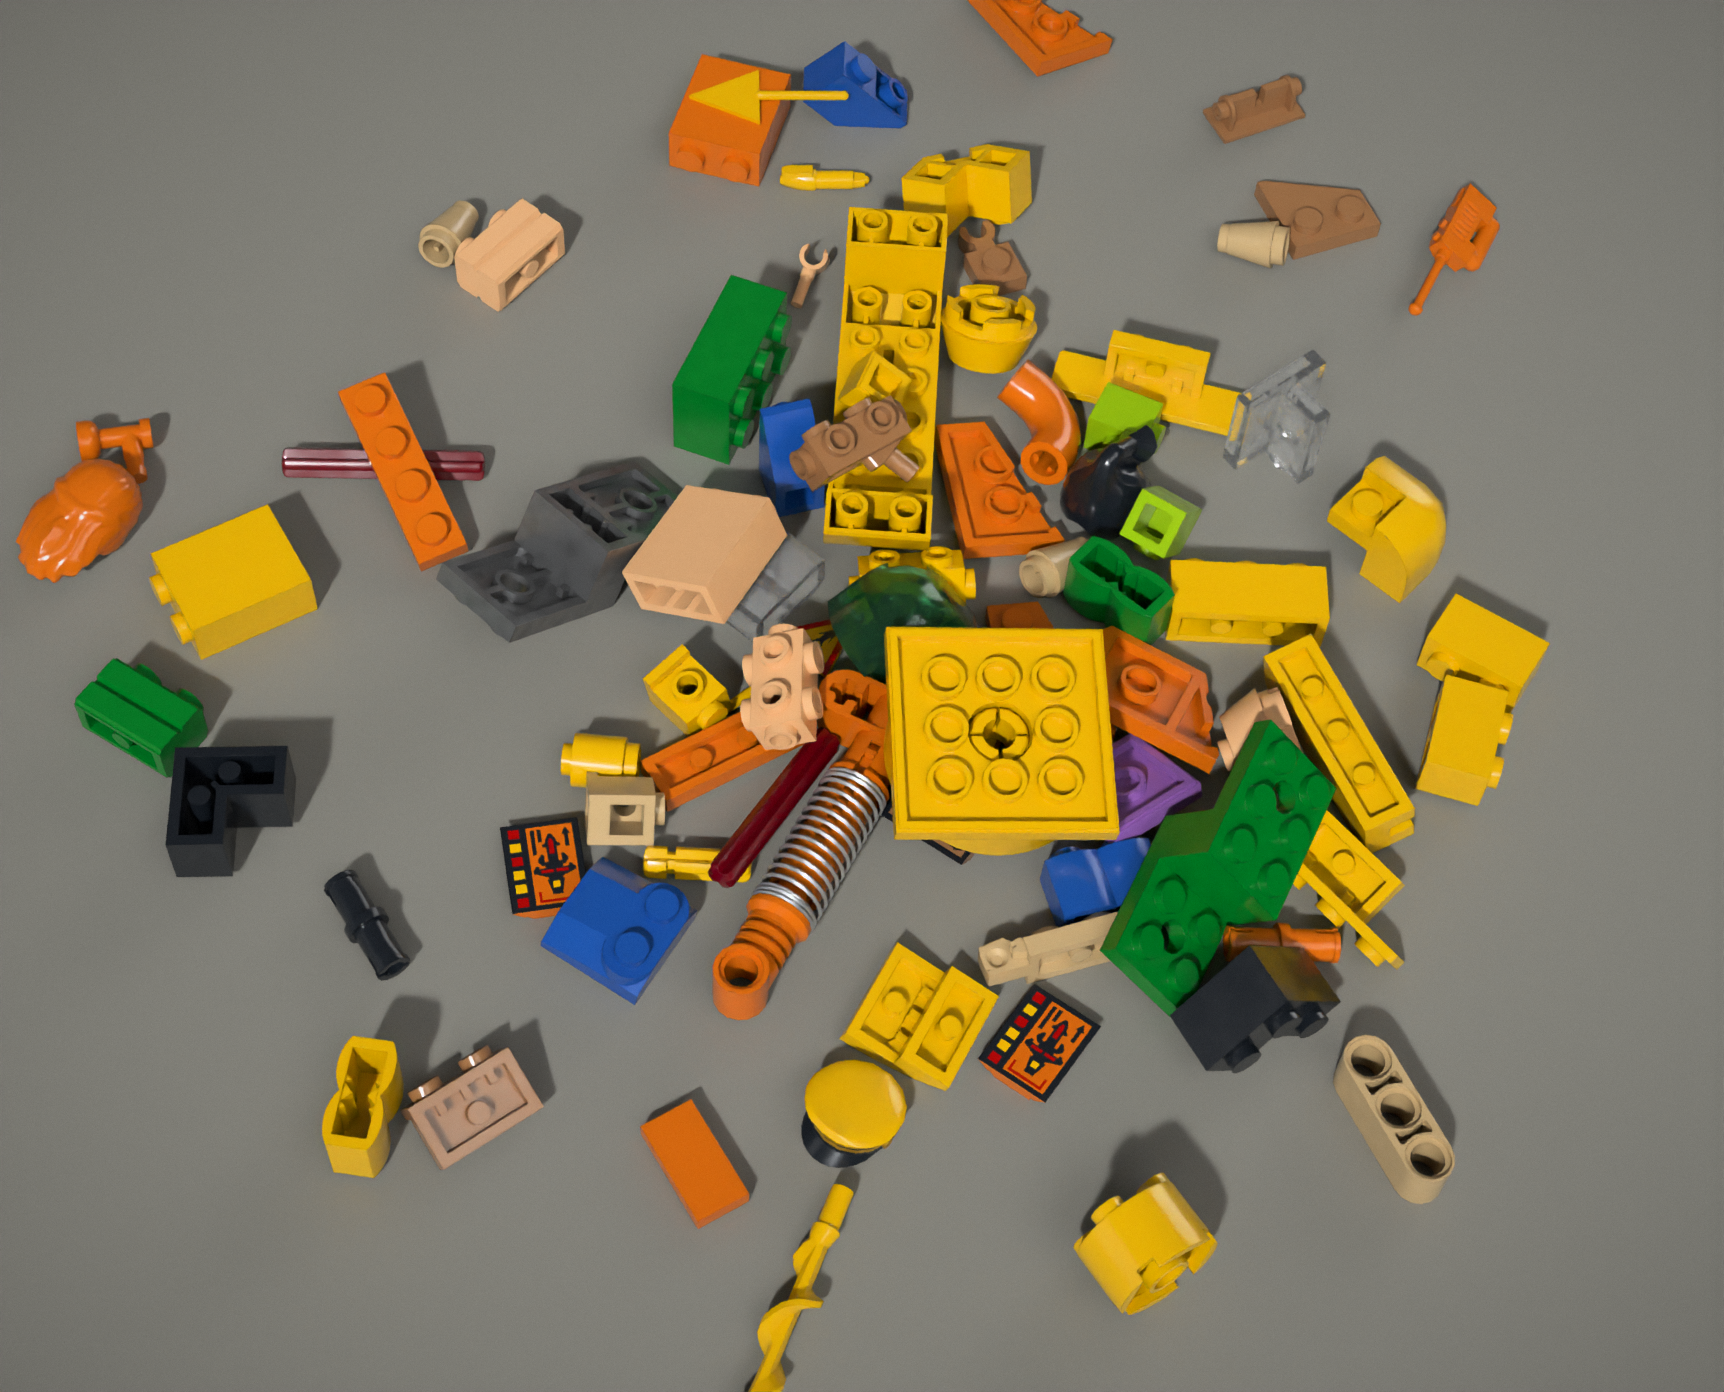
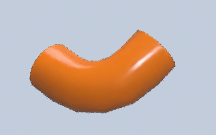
[997,359,1081,485]

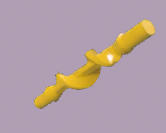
[748,1184,854,1392]

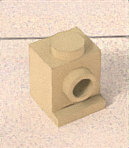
[585,772,665,846]

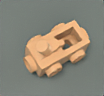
[740,624,824,750]

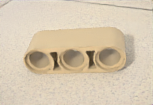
[1333,1035,1455,1204]

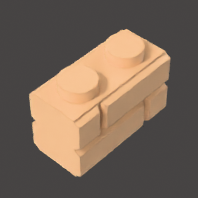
[454,198,565,312]

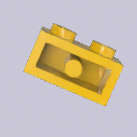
[1416,593,1550,714]
[1415,674,1514,806]

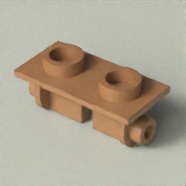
[1203,75,1306,144]

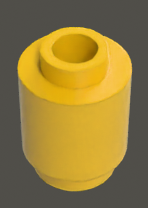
[561,733,641,788]

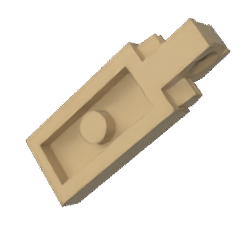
[978,911,1119,987]

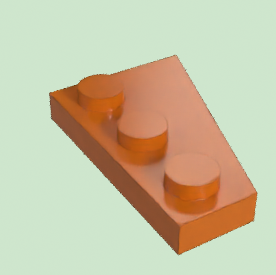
[967,0,1113,77]
[934,422,1065,559]

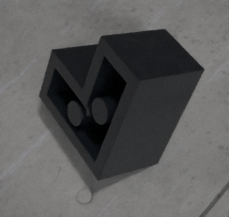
[165,746,296,877]
[1170,945,1341,1073]

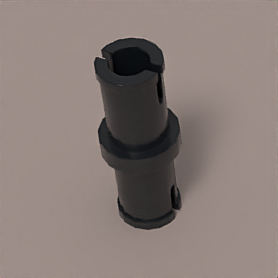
[324,870,410,981]

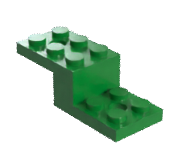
[1100,719,1337,1017]

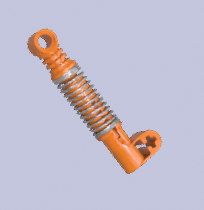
[712,669,890,1020]

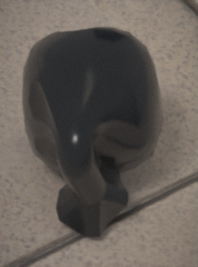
[1060,425,1158,540]

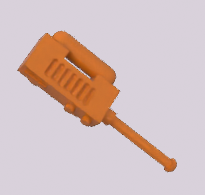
[1408,183,1500,316]

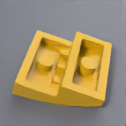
[839,942,999,1091]

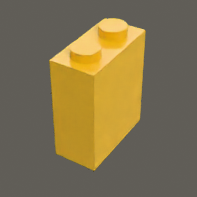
[149,504,318,660]

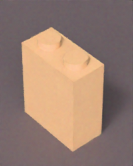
[622,485,787,624]

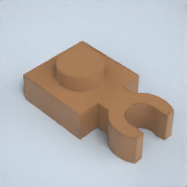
[958,220,1027,296]

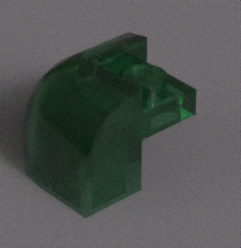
[828,563,977,684]

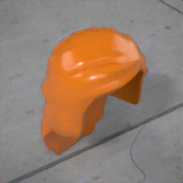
[16,459,143,583]

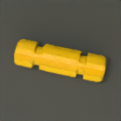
[643,845,752,882]

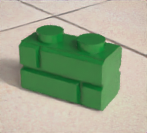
[74,658,209,778]

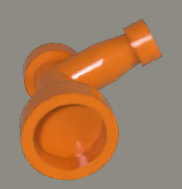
[76,418,154,484]

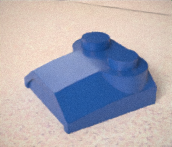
[540,857,697,1005]

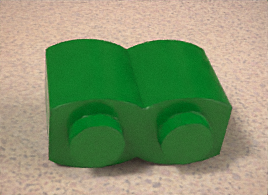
[1063,536,1175,645]

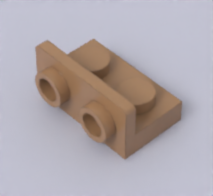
[400,1044,544,1170]

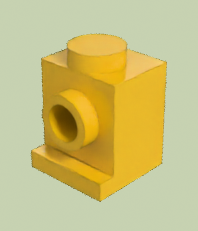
[643,644,732,737]

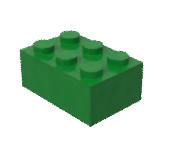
[672,275,792,465]

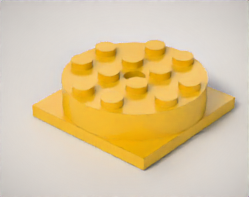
[884,627,1120,856]

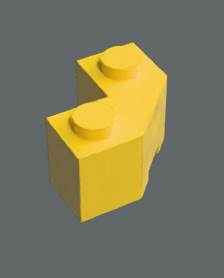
[901,144,1032,237]

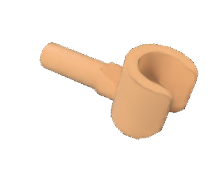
[791,244,829,308]

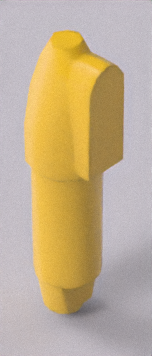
[780,165,870,191]

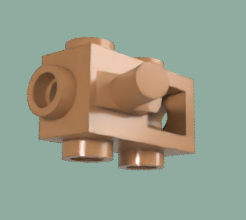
[789,395,920,492]

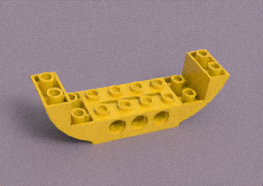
[823,207,948,551]

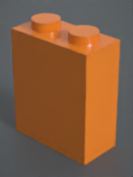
[668,54,791,187]

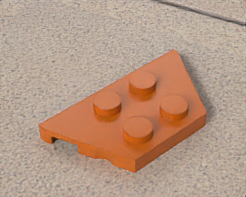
[1103,626,1219,774]

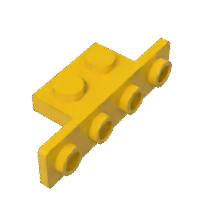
[1051,330,1251,438]
[1293,810,1405,970]

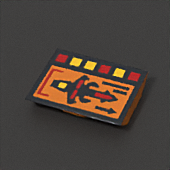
[500,817,586,919]
[978,984,1101,1103]

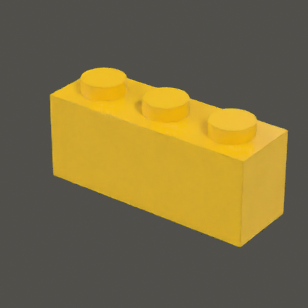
[1165,558,1330,647]

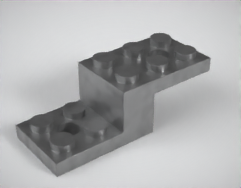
[436,461,678,643]

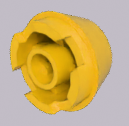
[941,284,1037,374]

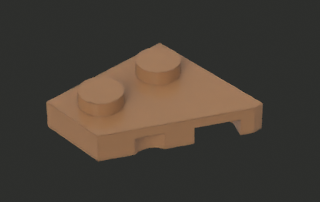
[1254,181,1381,260]

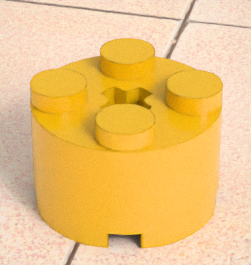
[1073,1173,1218,1315]

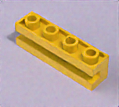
[1263,634,1415,853]

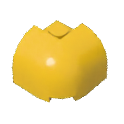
[1327,456,1446,603]

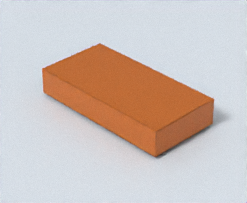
[640,1099,749,1229]

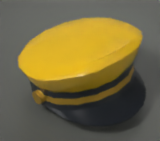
[801,1059,907,1168]

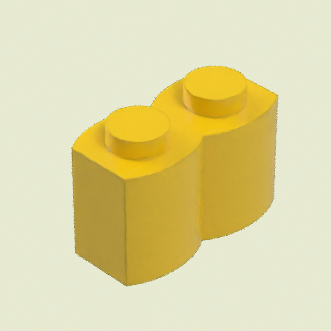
[322,1036,404,1178]

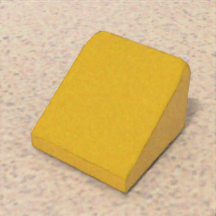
[838,350,913,406]

